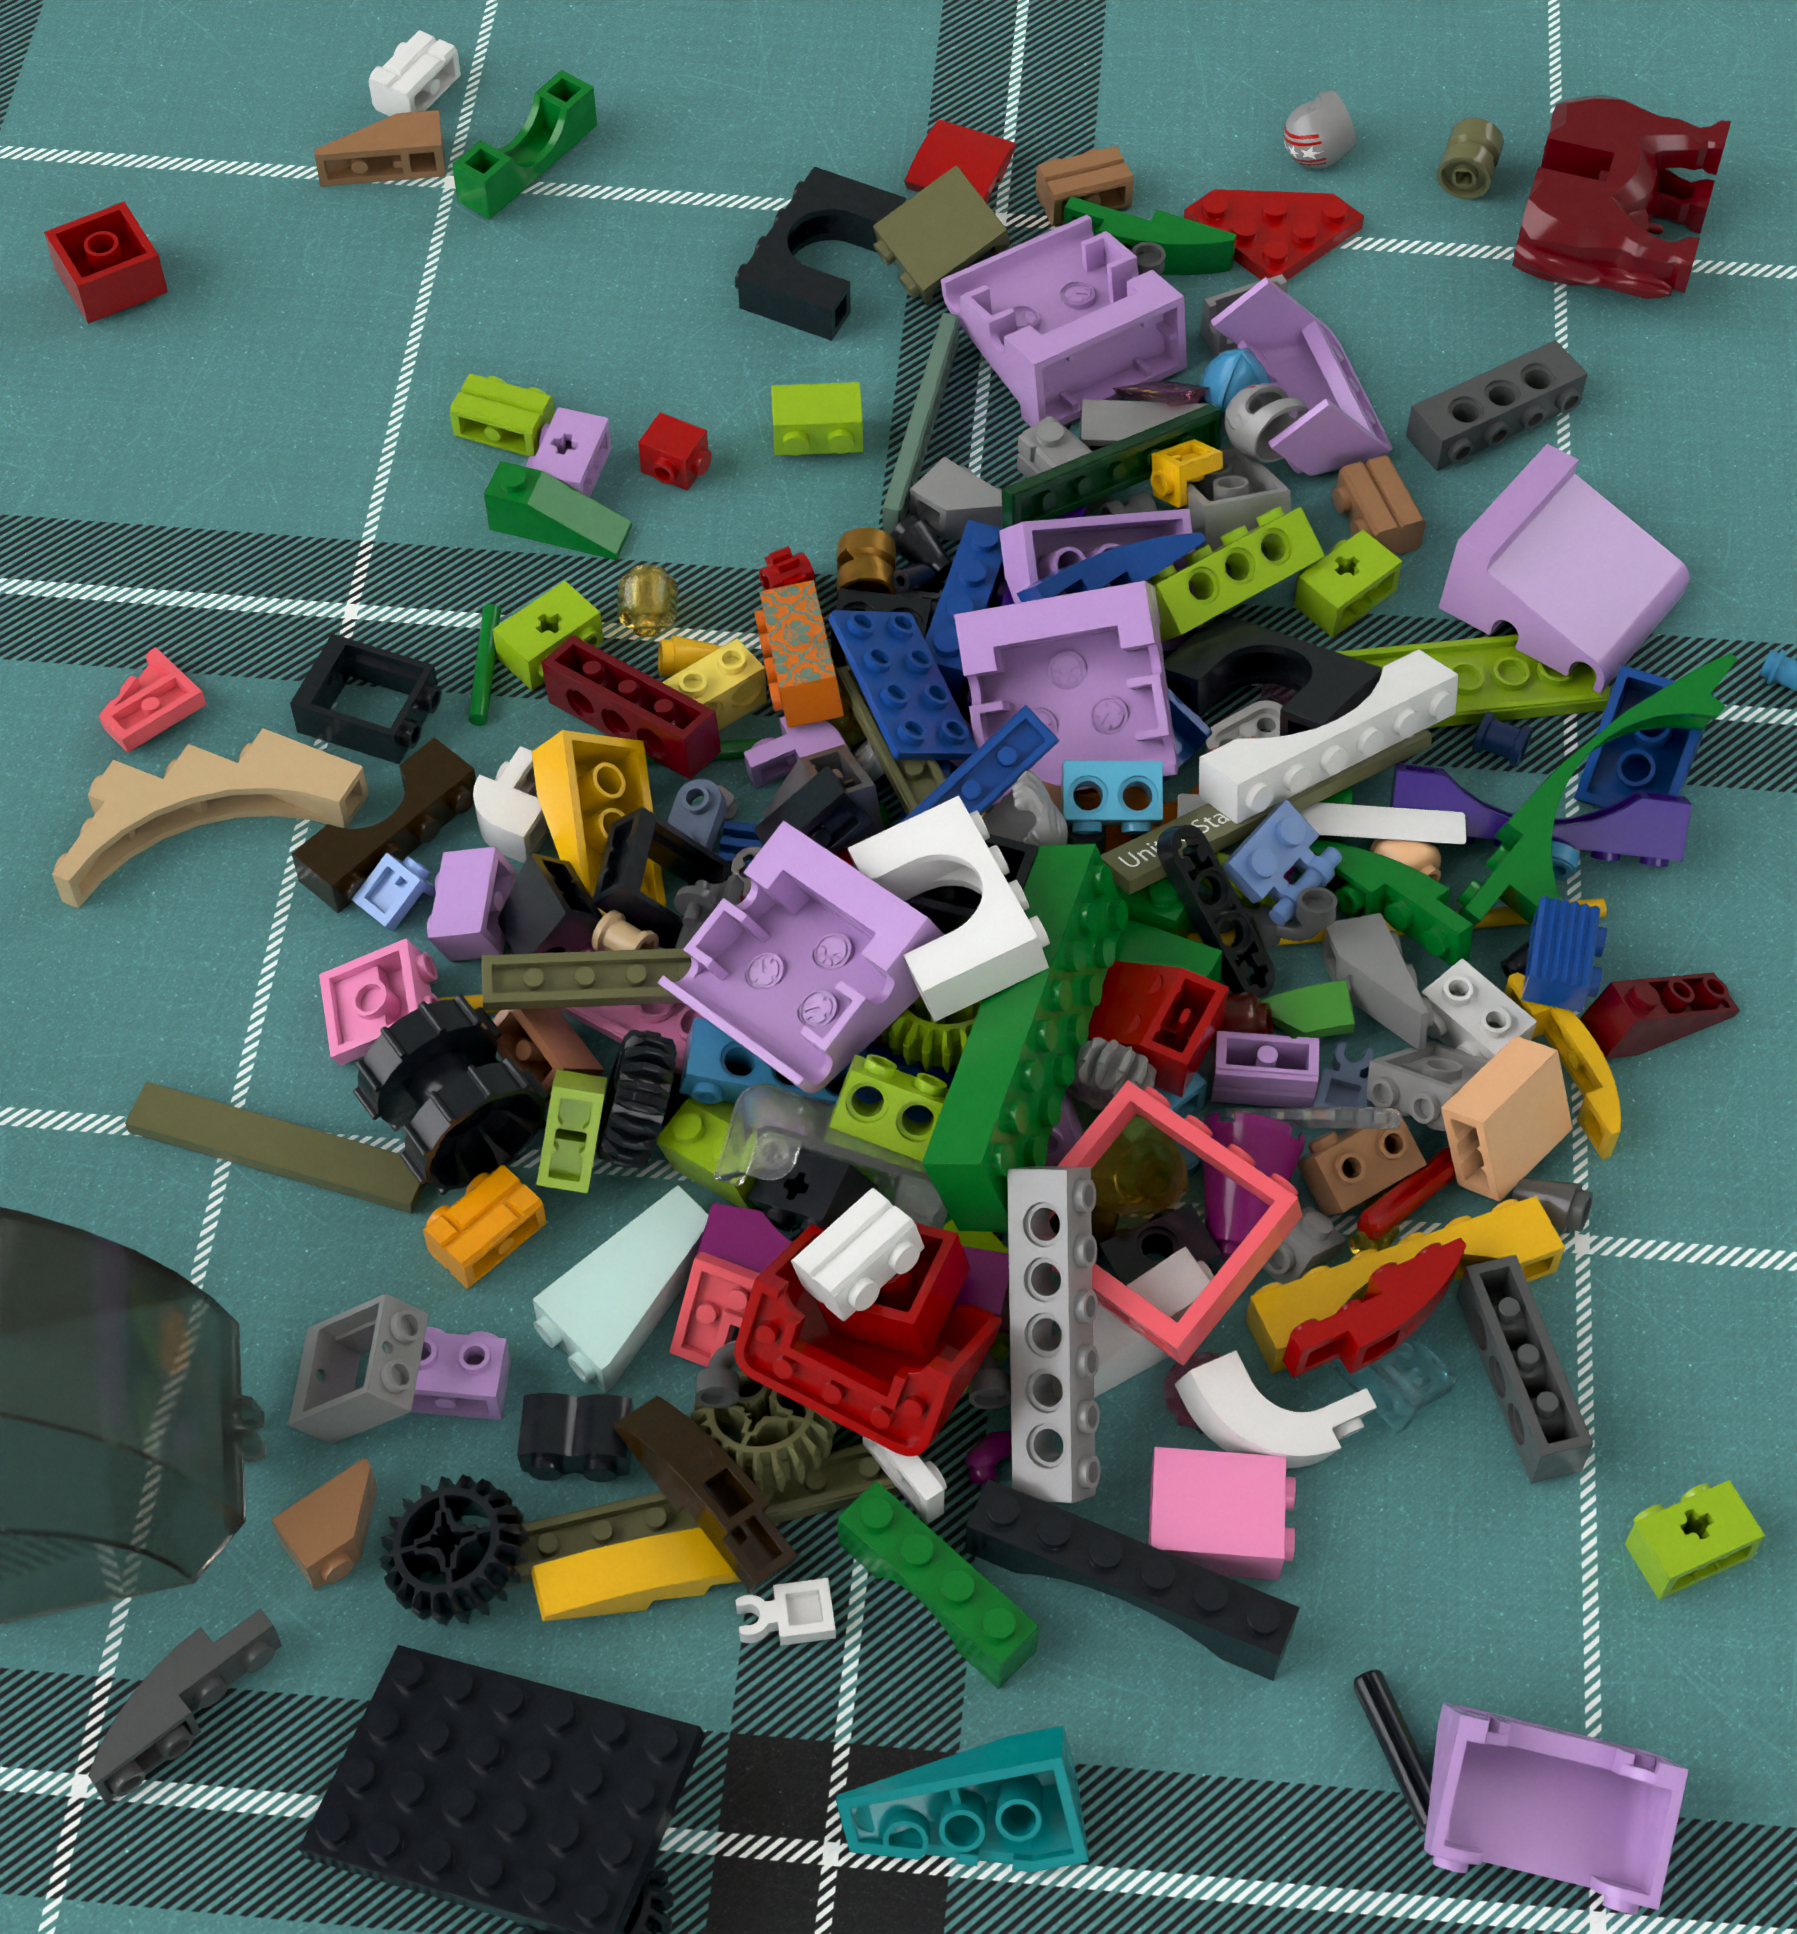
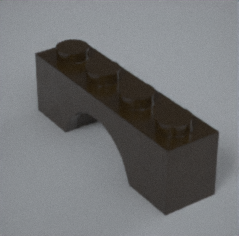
[291,737,476,913]

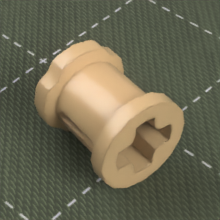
[591,910,659,951]

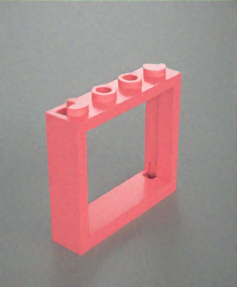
[1050,1080,1303,1366]

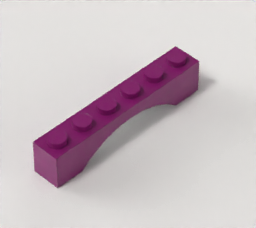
[697,1203,1010,1334]

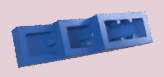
[1016,532,1206,602]

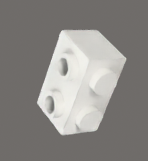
[1421,958,1537,1060]

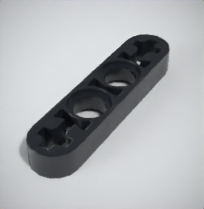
[1157,825,1275,998]

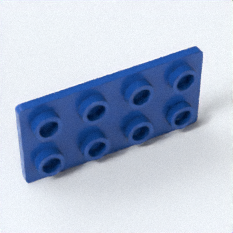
[828,610,978,760]

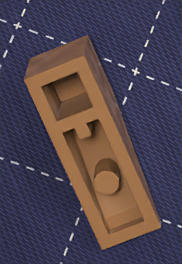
[314,110,446,187]

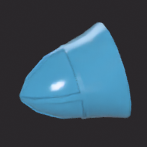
[1189,348,1271,417]

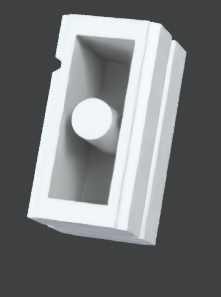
[369,30,461,116]
[791,1188,925,1321]

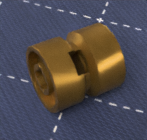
[837,527,896,599]

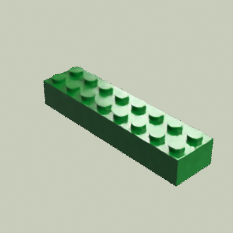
[922,844,1128,1232]

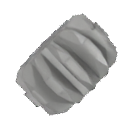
[1067,1037,1157,1115]

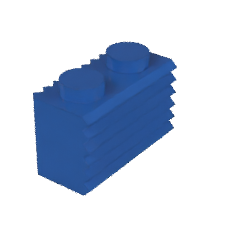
[1521,895,1607,1012]

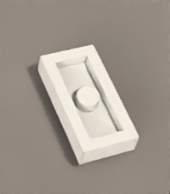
[863,1436,947,1525]

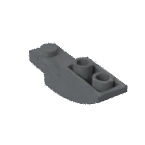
[88,1609,282,1803]

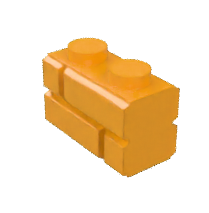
[423,1165,547,1289]

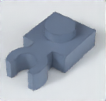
[1310,1042,1374,1129]

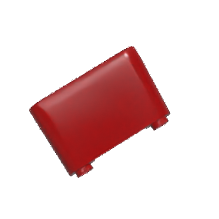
[734,1224,1003,1456]

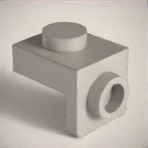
[1262,1206,1347,1285]

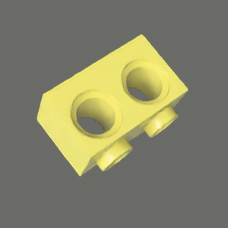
[662,638,767,731]

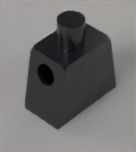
[498,853,603,955]

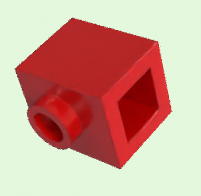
[638,412,712,490]

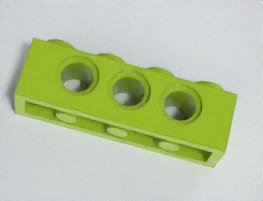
[1149,506,1325,642]

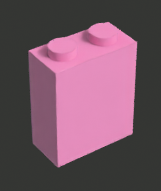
[1148,1447,1296,1580]

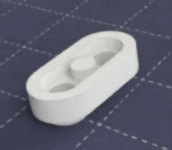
[1204,700,1283,754]

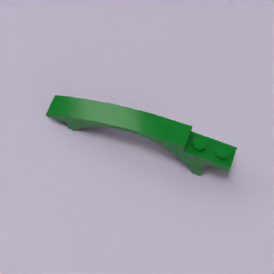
[1456,653,1738,927]

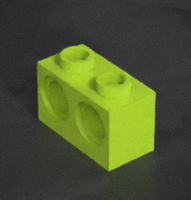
[829,1054,949,1162]
[536,1069,607,1193]

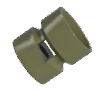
[1437,118,1504,199]

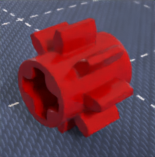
[759,546,815,590]

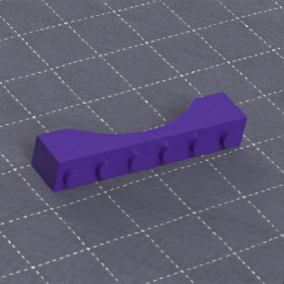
[1389,763,1692,867]

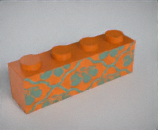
[754,580,844,728]

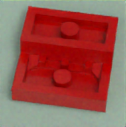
[904,119,1016,203]

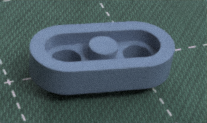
[667,779,727,851]

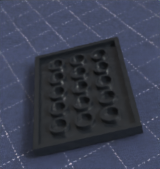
[299,1645,705,1934]

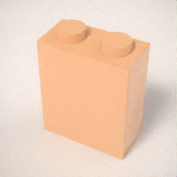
[1441,1036,1573,1202]

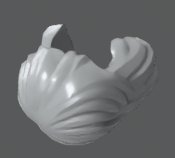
[982,770,1068,849]

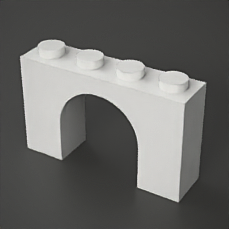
[847,796,1050,1022]

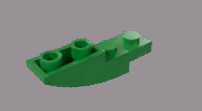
[1063,196,1237,275]
[1298,840,1473,966]

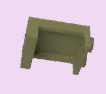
[873,165,1010,305]

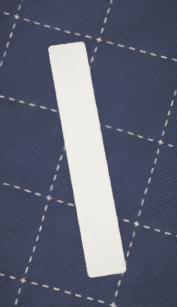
[1177,793,1466,844]

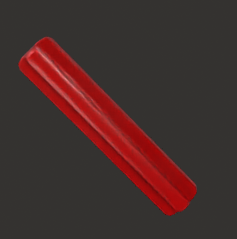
[1357,1148,1456,1240]

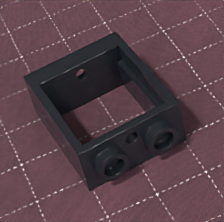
[290,634,442,764]
[592,806,731,949]

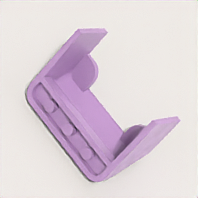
[1210,277,1392,476]

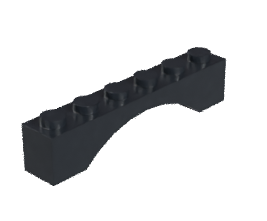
[965,1479,1300,1681]

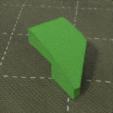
[1253,980,1355,1039]

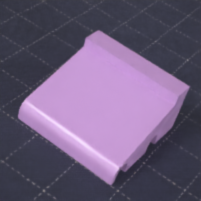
[941,215,1187,427]
[1438,444,1690,694]
[954,581,1178,805]
[657,820,944,1094]

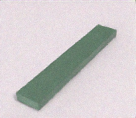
[883,313,959,535]

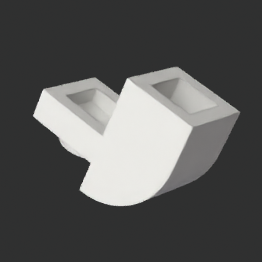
[473,746,550,863]

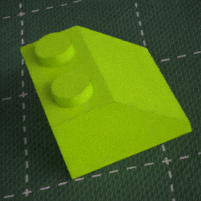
[657,1098,812,1210]

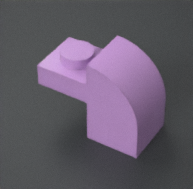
[743,716,848,788]

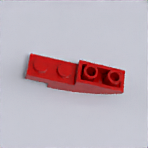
[1282,1237,1467,1378]

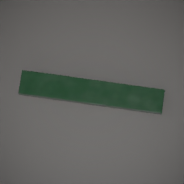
[1001,404,1221,529]

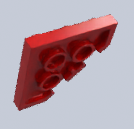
[1184,189,1364,280]

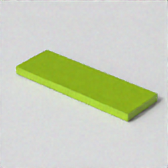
[1337,634,1611,728]

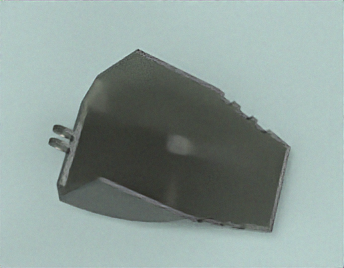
[0,1207,266,1624]

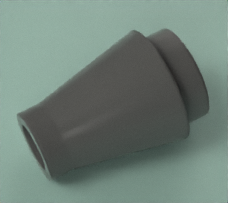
[1512,1177,1593,1233]

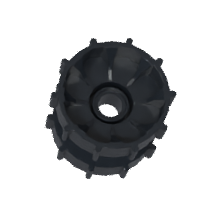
[353,994,551,1195]

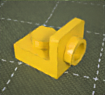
[1150,439,1223,508]

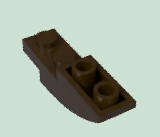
[613,1396,798,1593]

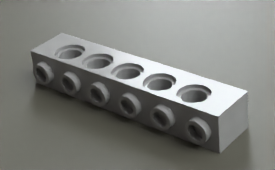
[1007,1166,1101,1503]

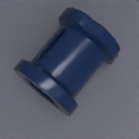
[1472,711,1533,767]

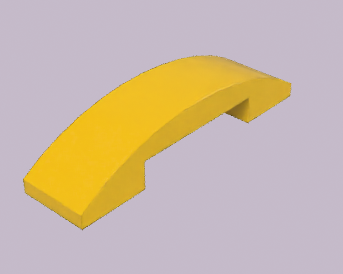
[1504,972,1621,1160]

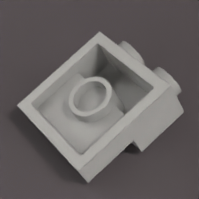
[1366,1041,1490,1131]

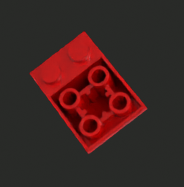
[1087,961,1229,1098]

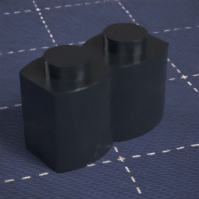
[517,1393,634,1482]

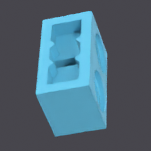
[1061,760,1163,835]

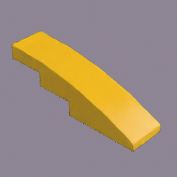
[530,1527,741,1622]

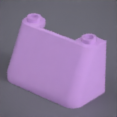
[1424,1702,1689,1915]

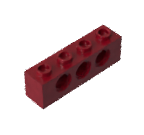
[541,635,721,780]

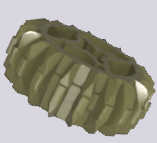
[690,1369,836,1493]

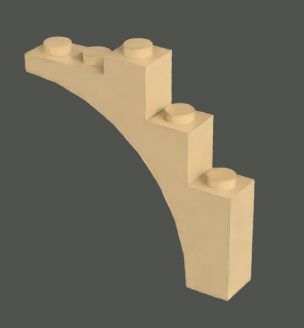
[52,728,369,909]

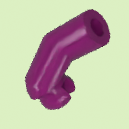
[965,1431,1012,1484]

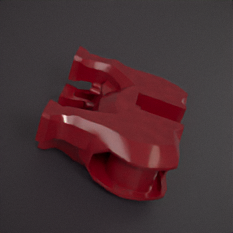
[1512,95,1731,299]

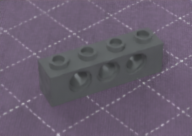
[1406,340,1587,471]
[1457,1255,1593,1484]

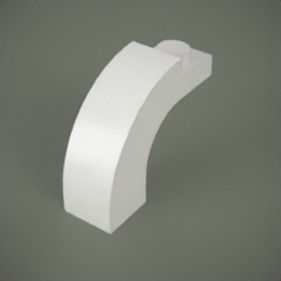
[1174,1350,1377,1469]

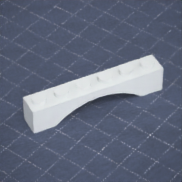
[1199,649,1459,824]

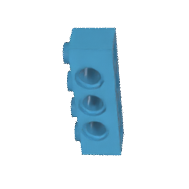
[679,1017,867,1123]

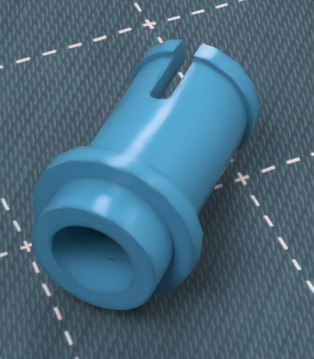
[1759,649,1797,691]

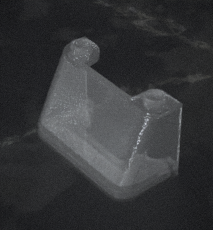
[713,1083,948,1229]

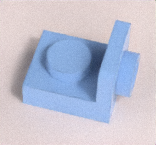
[351,853,436,931]

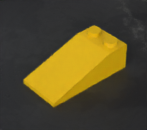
[532,730,666,916]

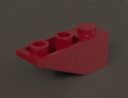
[1579,972,1740,1059]

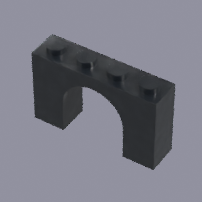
[735,167,906,341]
[1164,613,1382,736]

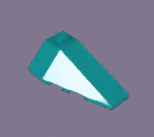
[836,1725,1089,1872]

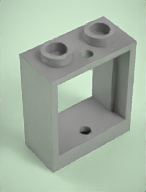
[288,1293,429,1444]

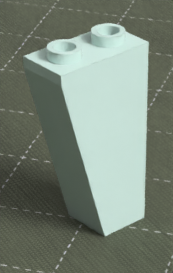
[533,1185,709,1393]

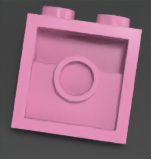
[319,938,439,1066]

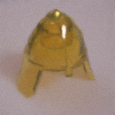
[1091,1114,1189,1216]

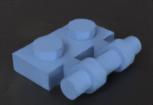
[1222,799,1342,926]

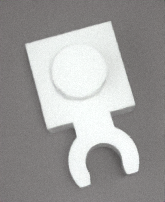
[735,1578,836,1646]

